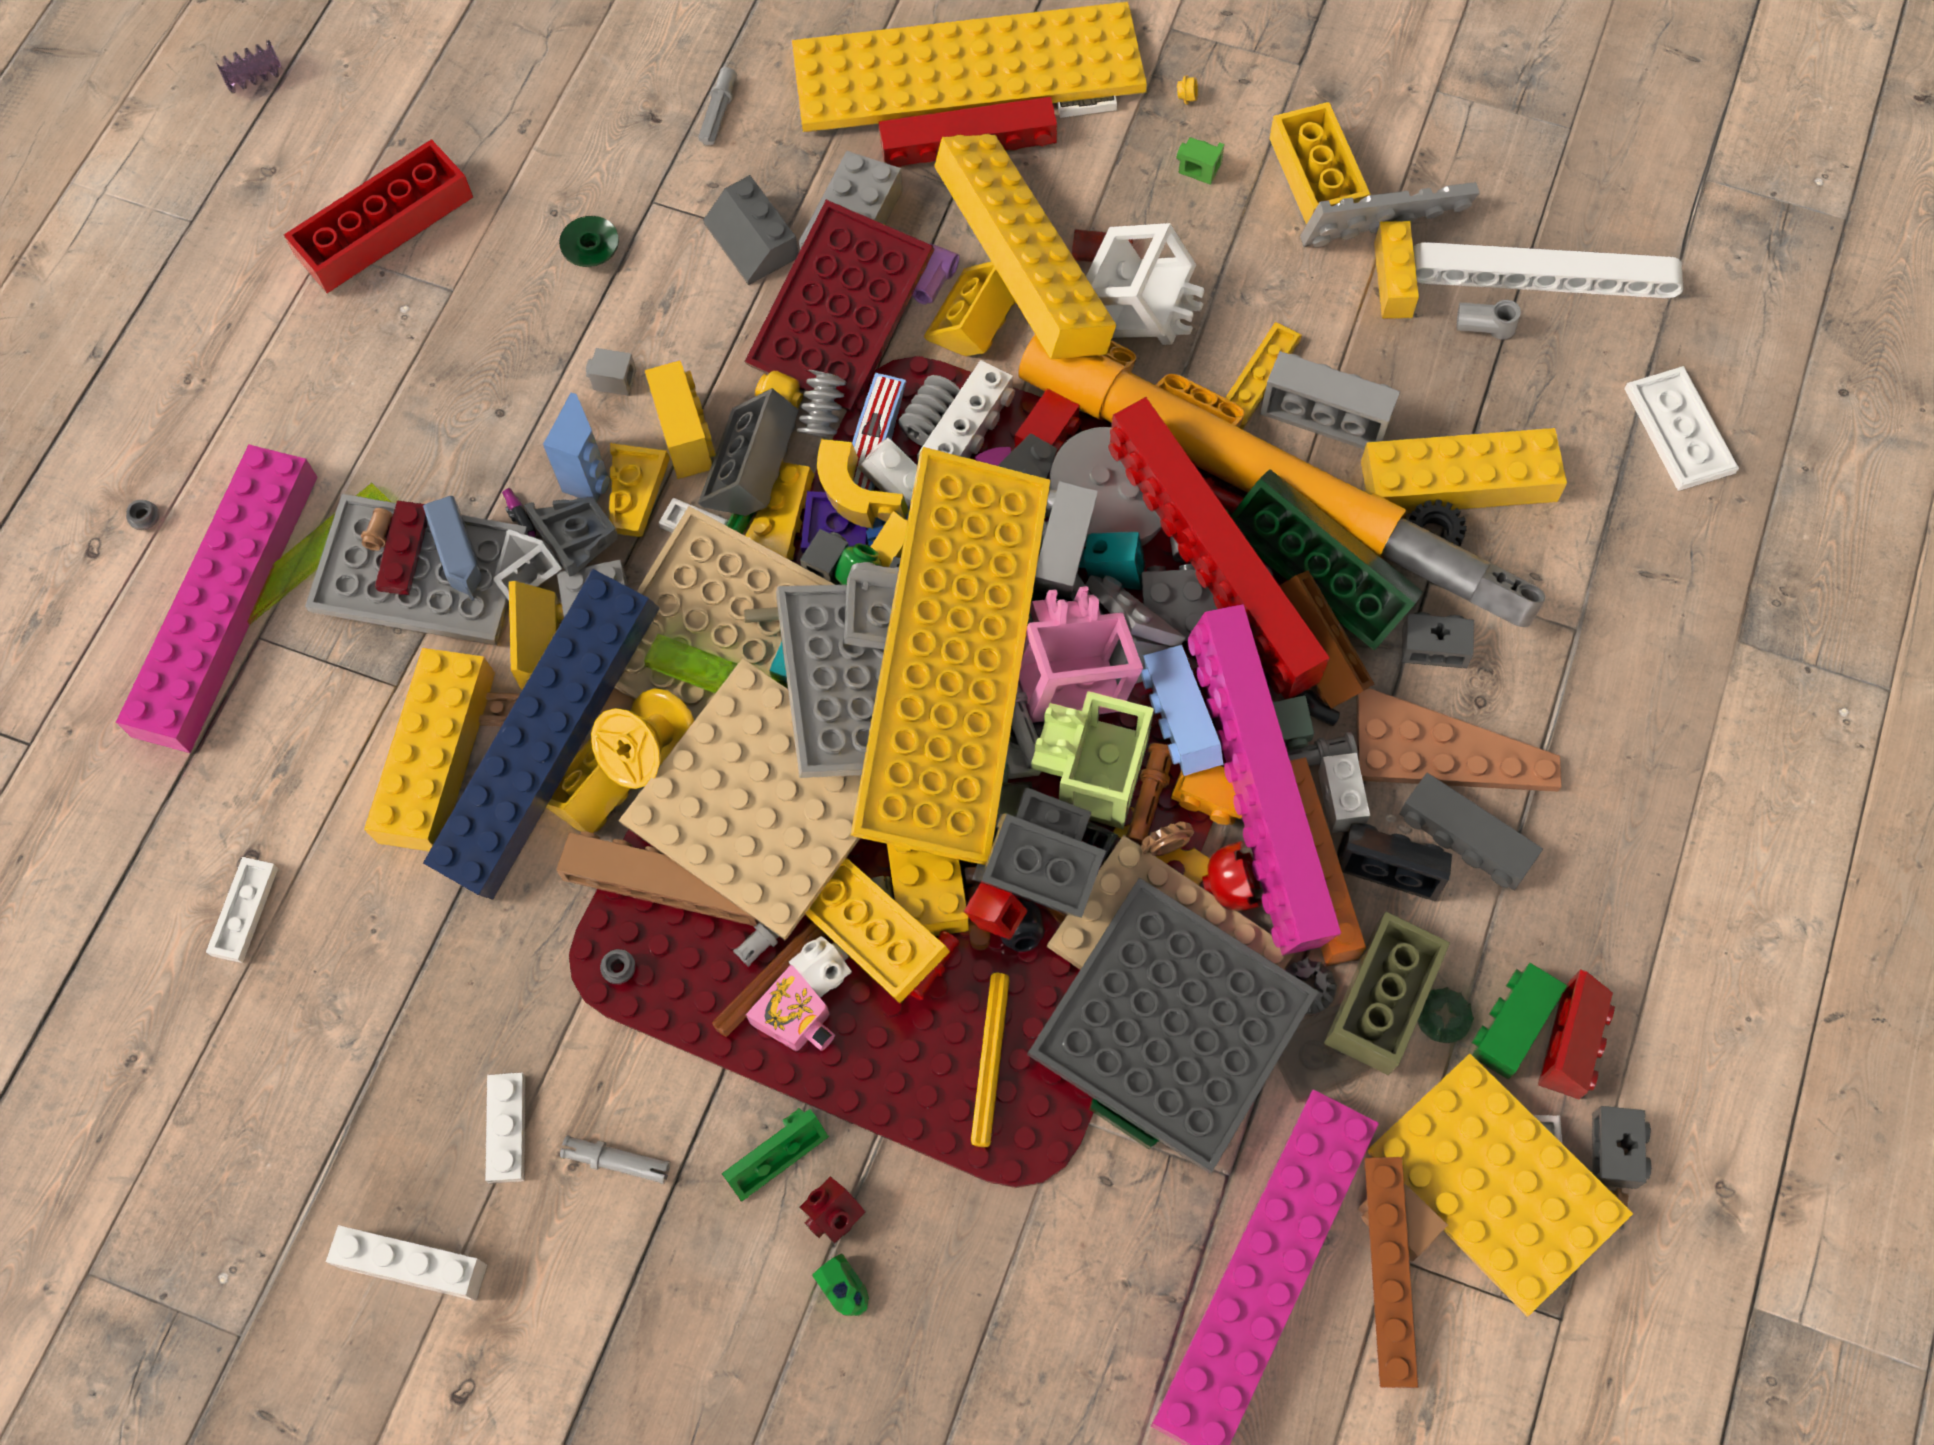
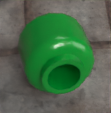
[834,543,882,585]

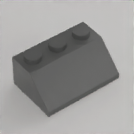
[703,175,799,285]

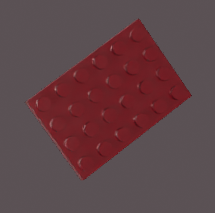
[744,199,935,413]

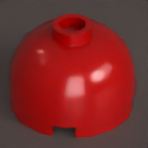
[1202,841,1262,911]

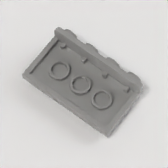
[844,562,899,649]

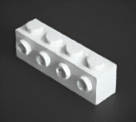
[917,360,1015,461]

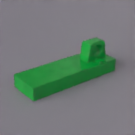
[721,1108,829,1202]

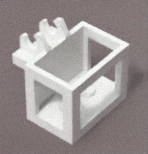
[1086,223,1204,345]

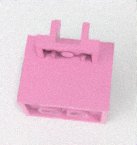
[1018,586,1143,723]

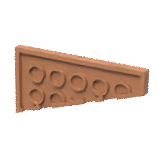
[1356,688,1562,792]

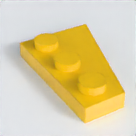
[609,443,670,537]

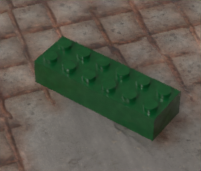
[1230,469,1423,651]

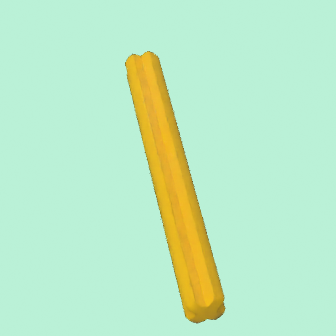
[971,973,1009,1147]

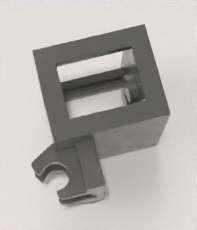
[972,788,1106,918]

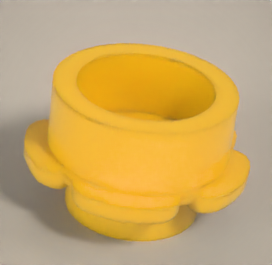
[1177,75,1198,105]

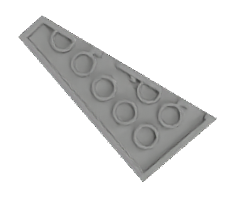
[1300,182,1479,247]

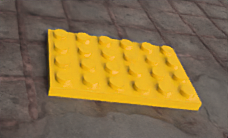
[1367,1054,1633,1317]

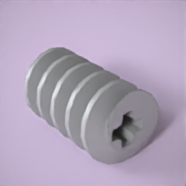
[797,370,846,438]
[899,375,960,446]

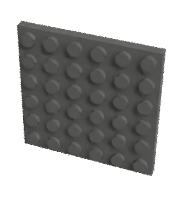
[1027,878,1318,1174]

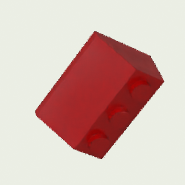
[1538,969,1615,1099]

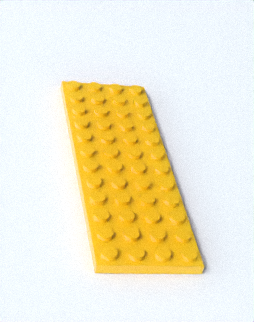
[792,2,1147,132]
[851,447,1050,865]

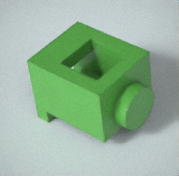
[1176,137,1225,185]

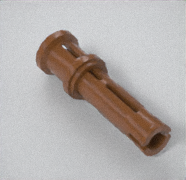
[1126,743,1172,846]

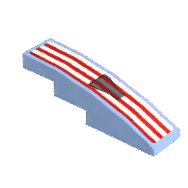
[852,373,906,491]

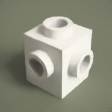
[789,936,852,997]

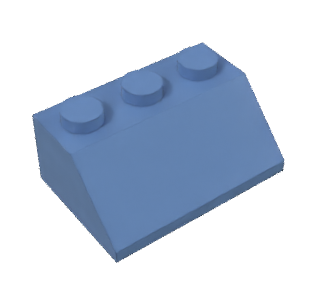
[543,393,610,502]

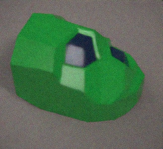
[812,1253,869,1316]

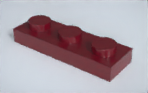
[375,500,428,595]

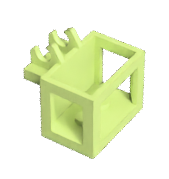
[1031,691,1154,829]

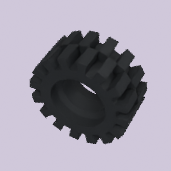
[1408,500,1467,547]

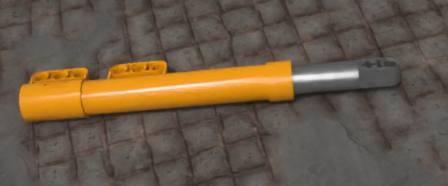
[1018,334,1545,627]

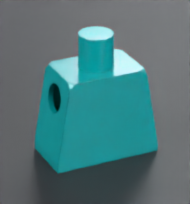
[1079,532,1145,590]

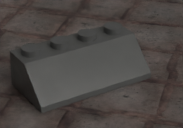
[698,388,799,516]

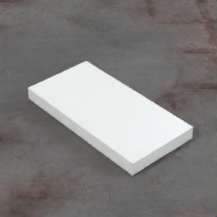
[1624,366,1739,491]

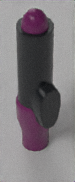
[502,488,536,538]

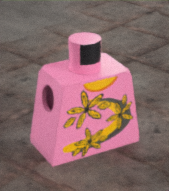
[746,965,835,1051]

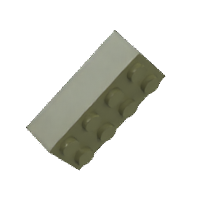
[1324,912,1450,1076]

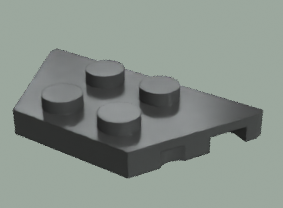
[524,497,618,577]

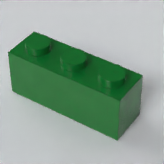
[1471,963,1567,1079]

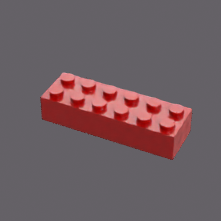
[284,139,473,293]

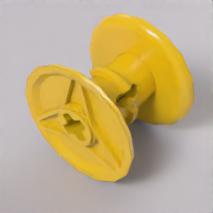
[591,688,694,789]

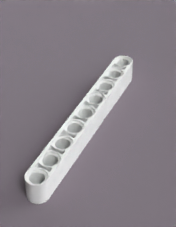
[1413,242,1683,298]

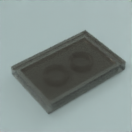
[1277,1004,1373,1103]

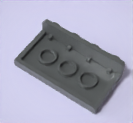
[1140,561,1273,643]

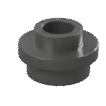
[126,499,159,530]
[600,949,636,984]

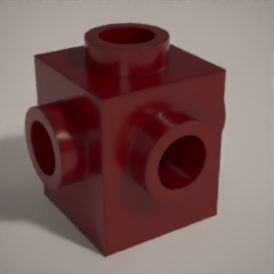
[799,1176,866,1244]

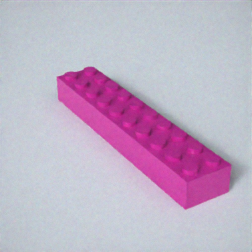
[116,444,318,753]
[1188,604,1341,956]
[1150,1089,1379,1445]

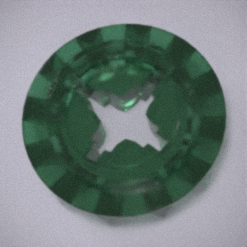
[1417,987,1474,1043]

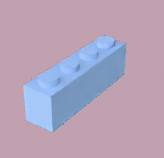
[1141,645,1223,776]

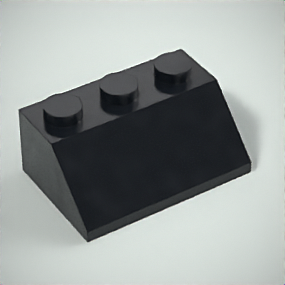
[1339,823,1452,902]

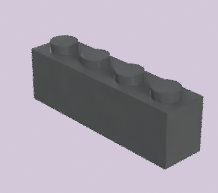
[1399,773,1543,891]

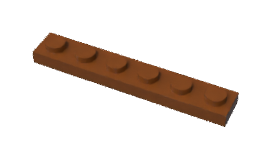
[1365,1157,1419,1388]

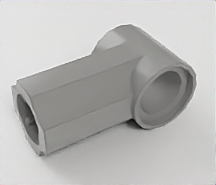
[1456,300,1521,340]

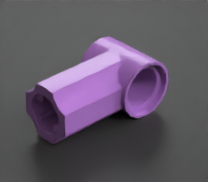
[912,244,960,305]

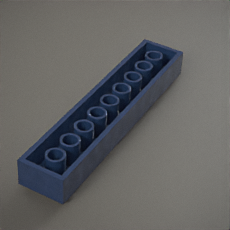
[423,569,660,900]

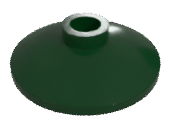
[559,216,619,267]

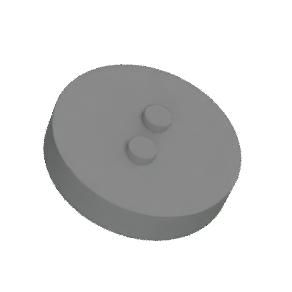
[1046,427,1162,547]

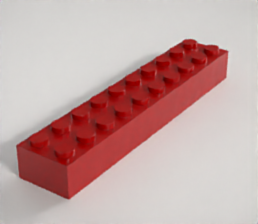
[1108,397,1330,699]

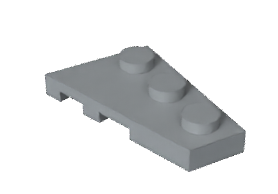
[1085,575,1186,647]

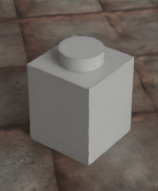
[586,348,636,396]

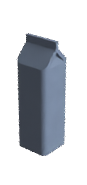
[423,496,482,601]

